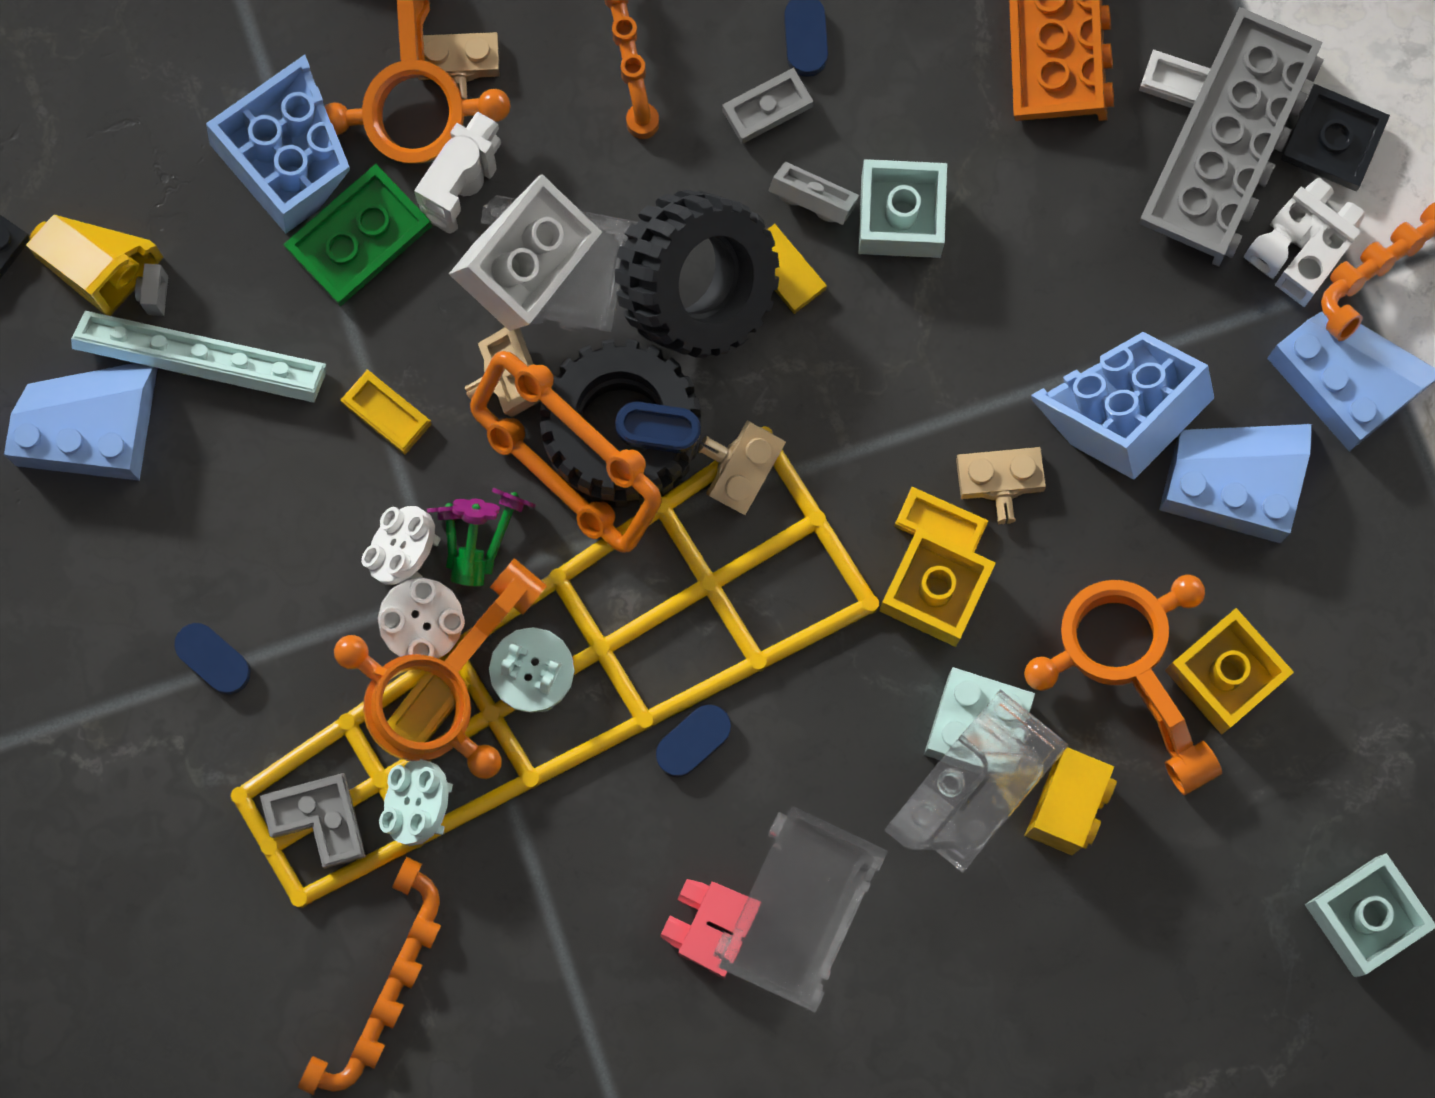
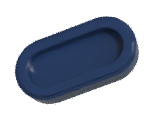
[784,0,828,77]
[615,402,701,453]
[174,623,251,694]
[656,705,731,777]

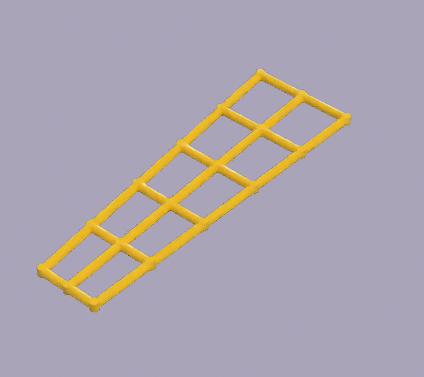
[231,426,879,908]

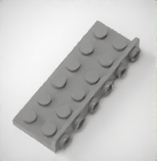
[1139,7,1324,267]

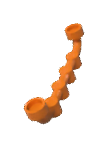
[604,0,659,139]
[1321,202,1435,341]
[298,857,441,1095]

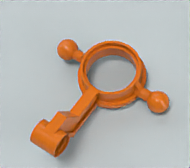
[324,0,511,164]
[334,558,547,779]
[1024,575,1222,795]

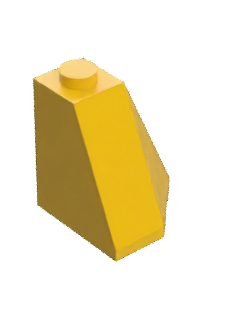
[26,215,164,316]

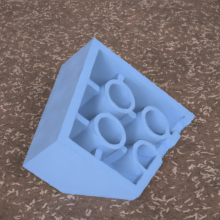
[206,55,350,234]
[1267,311,1435,452]
[1031,332,1214,480]
[4,363,158,481]
[1159,424,1312,543]

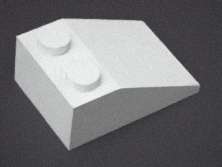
[449,174,602,331]

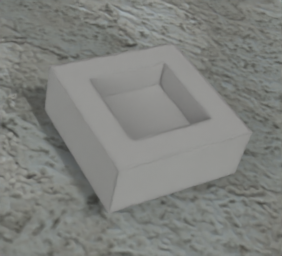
[135,264,168,316]

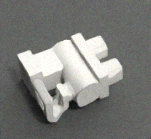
[414,112,501,233]
[1244,178,1366,307]

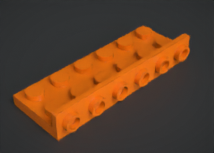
[1009,0,1114,121]

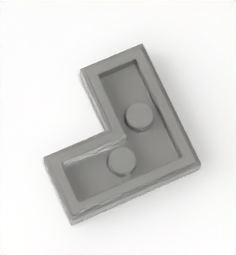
[260,773,366,869]

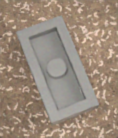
[722,68,814,144]
[768,161,859,225]

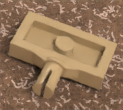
[418,32,500,100]
[465,327,540,417]
[698,420,786,515]
[956,447,1046,524]

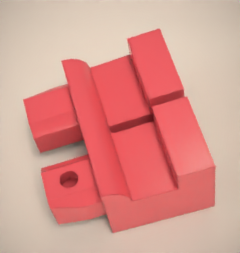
[660,879,760,979]

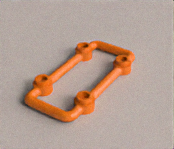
[470,351,662,553]

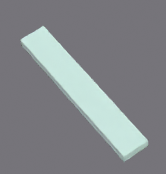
[71,310,326,403]

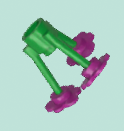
[427,488,536,586]

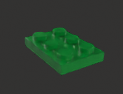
[283,164,432,307]

